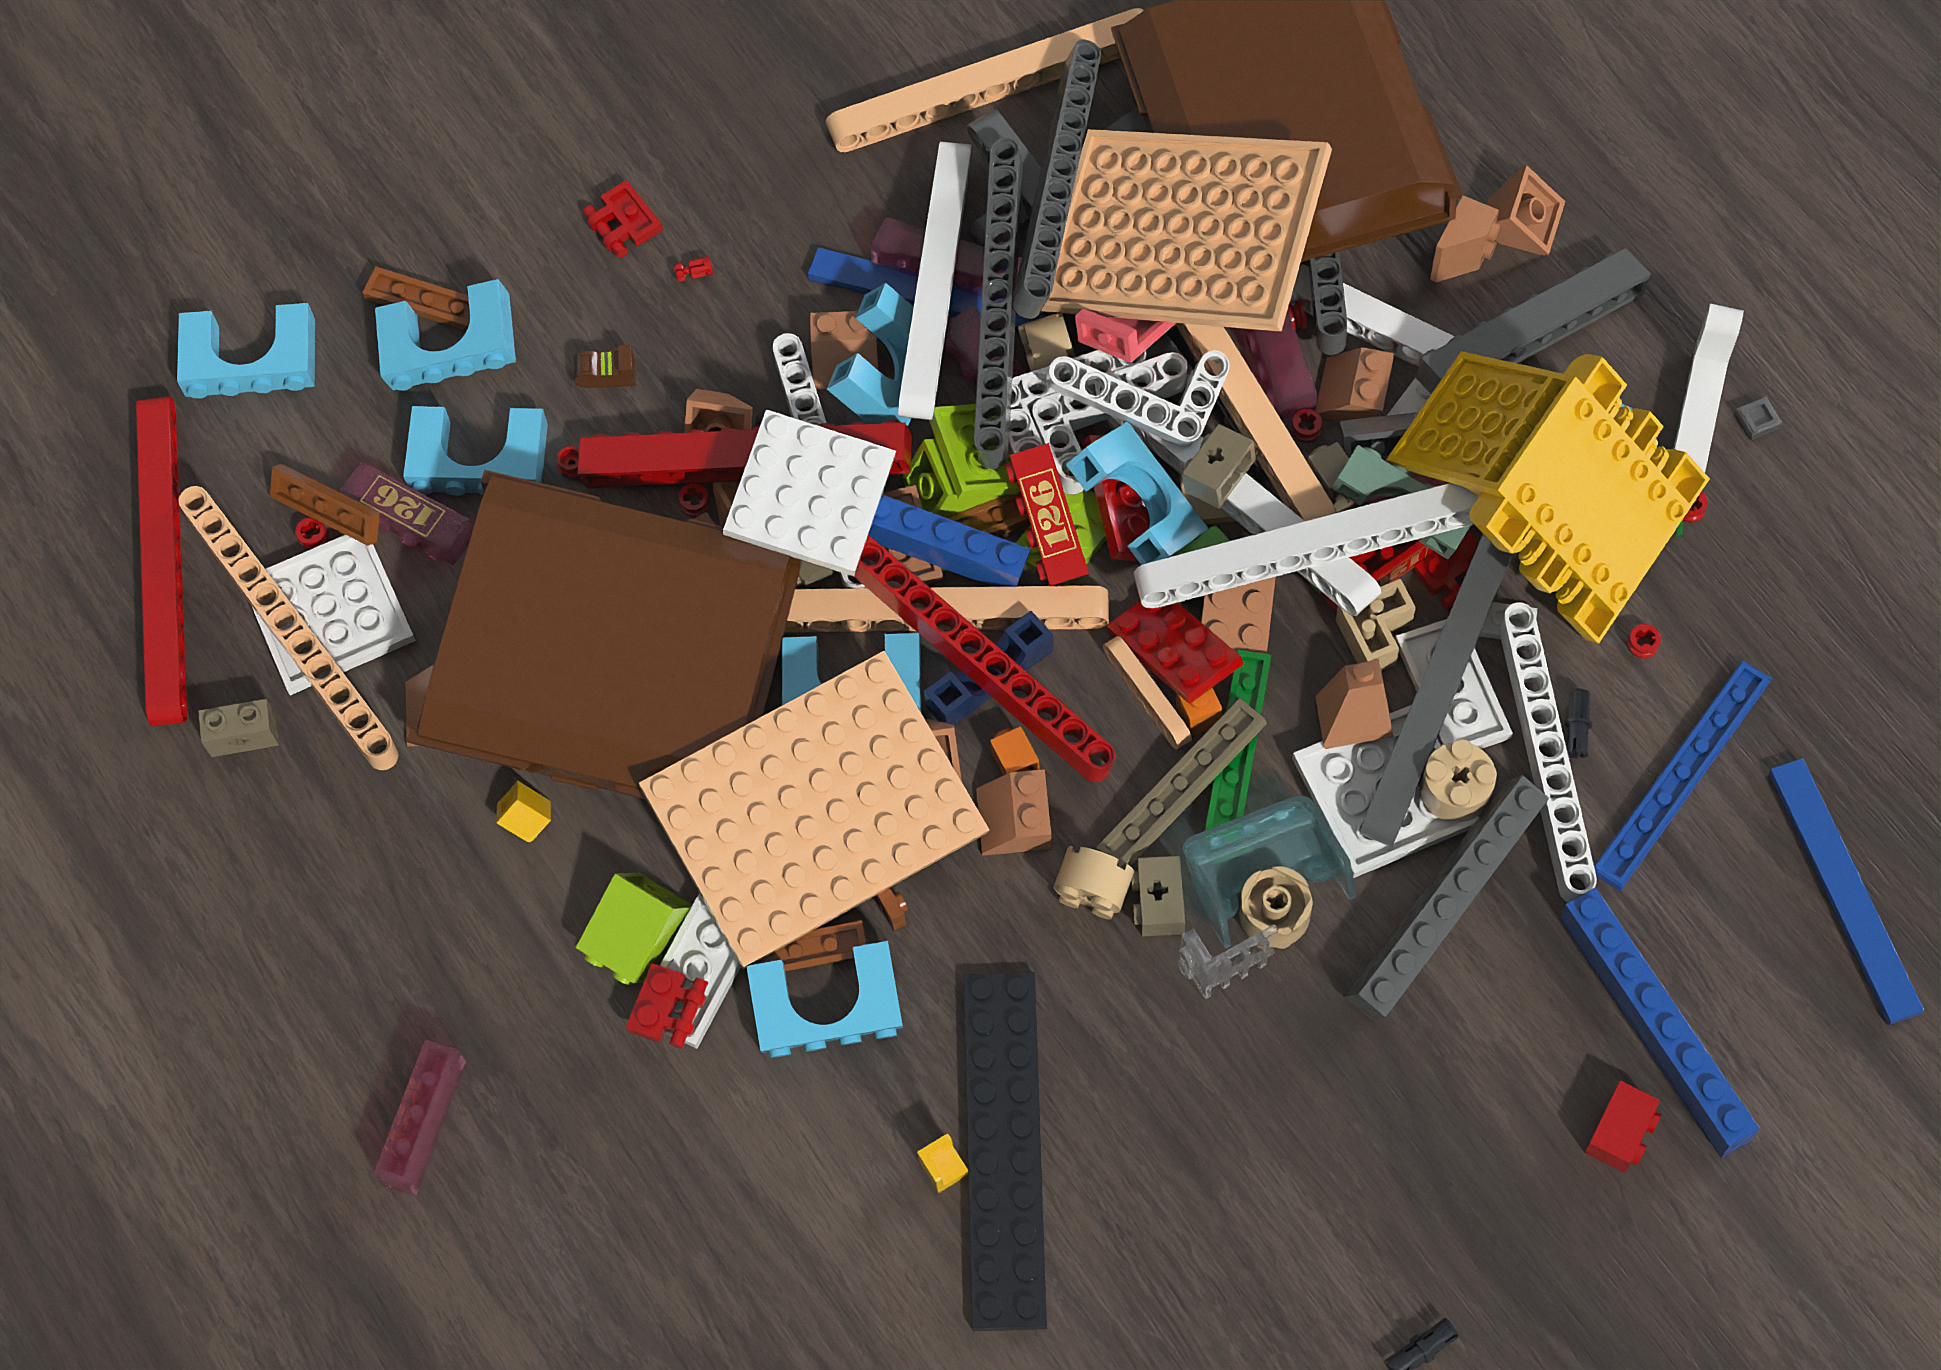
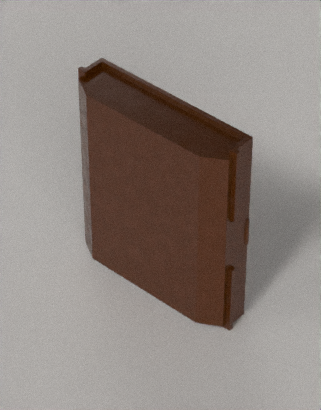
[1111,0,1462,262]
[407,470,802,800]

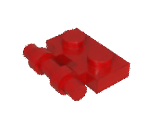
[583,180,663,258]
[1413,531,1479,610]
[625,963,708,1049]

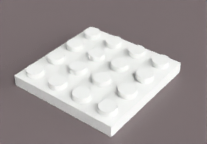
[723,409,896,576]
[245,535,416,695]
[1292,705,1479,878]

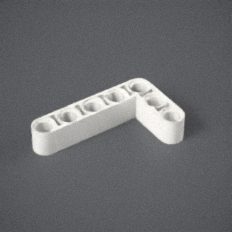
[1673,303,1744,473]
[992,350,1146,455]
[1046,350,1230,446]
[1032,352,1187,494]

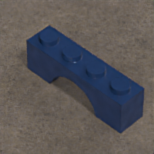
[924,611,1053,726]

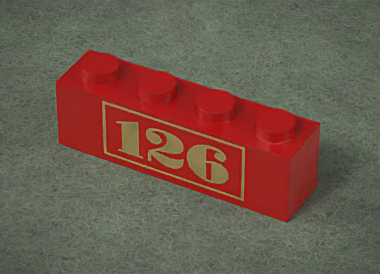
[1005,443,1089,586]
[1320,539,1435,613]

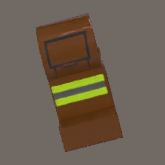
[574,344,636,388]

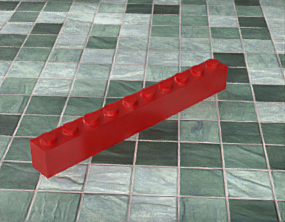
[577,420,912,488]

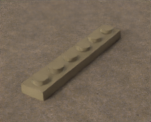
[1096,698,1267,870]

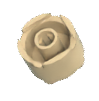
[1018,313,1076,372]
[1421,739,1497,822]
[1053,846,1134,919]
[1239,866,1313,949]

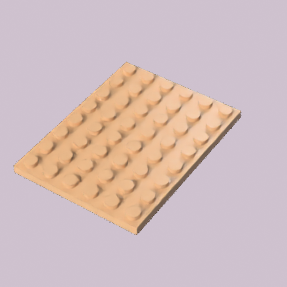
[1041,129,1332,332]
[639,651,989,969]

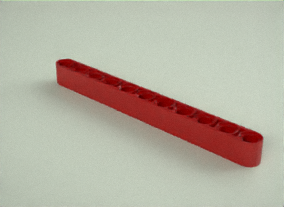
[136,396,188,727]
[854,535,1115,782]

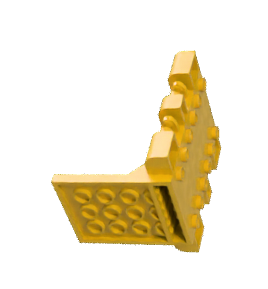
[1386,351,1710,644]

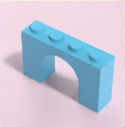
[375,279,516,390]
[827,283,914,426]
[177,303,315,399]
[403,406,548,496]
[1066,422,1209,565]
[782,633,922,714]
[747,941,903,1058]

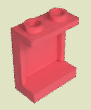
[1075,308,1176,363]

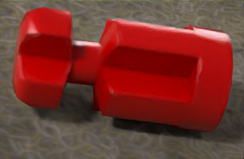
[674,256,713,282]

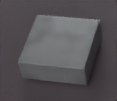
[1735,396,1782,440]

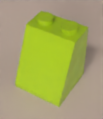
[901,438,1005,518]
[576,872,693,985]

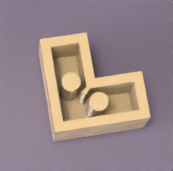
[1336,579,1416,671]

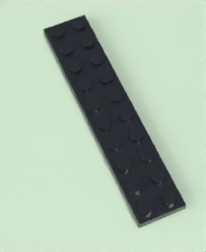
[964,972,1047,1332]

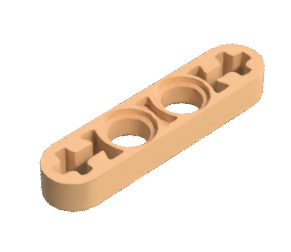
[1103,636,1192,750]

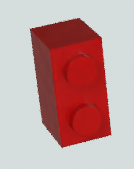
[1585,1081,1662,1173]

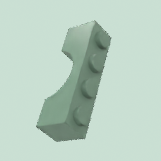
[1331,445,1470,559]

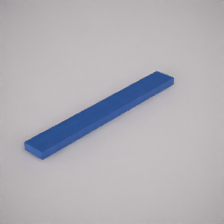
[808,248,1065,333]
[1594,660,1772,892]
[1768,758,1924,1025]

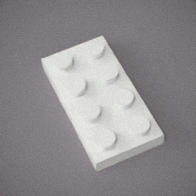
[1395,619,1513,749]
[660,893,741,1049]

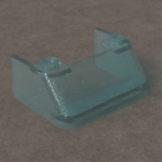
[1183,796,1356,949]

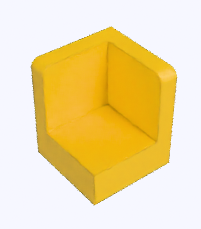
[496,781,551,842]
[917,1134,969,1193]

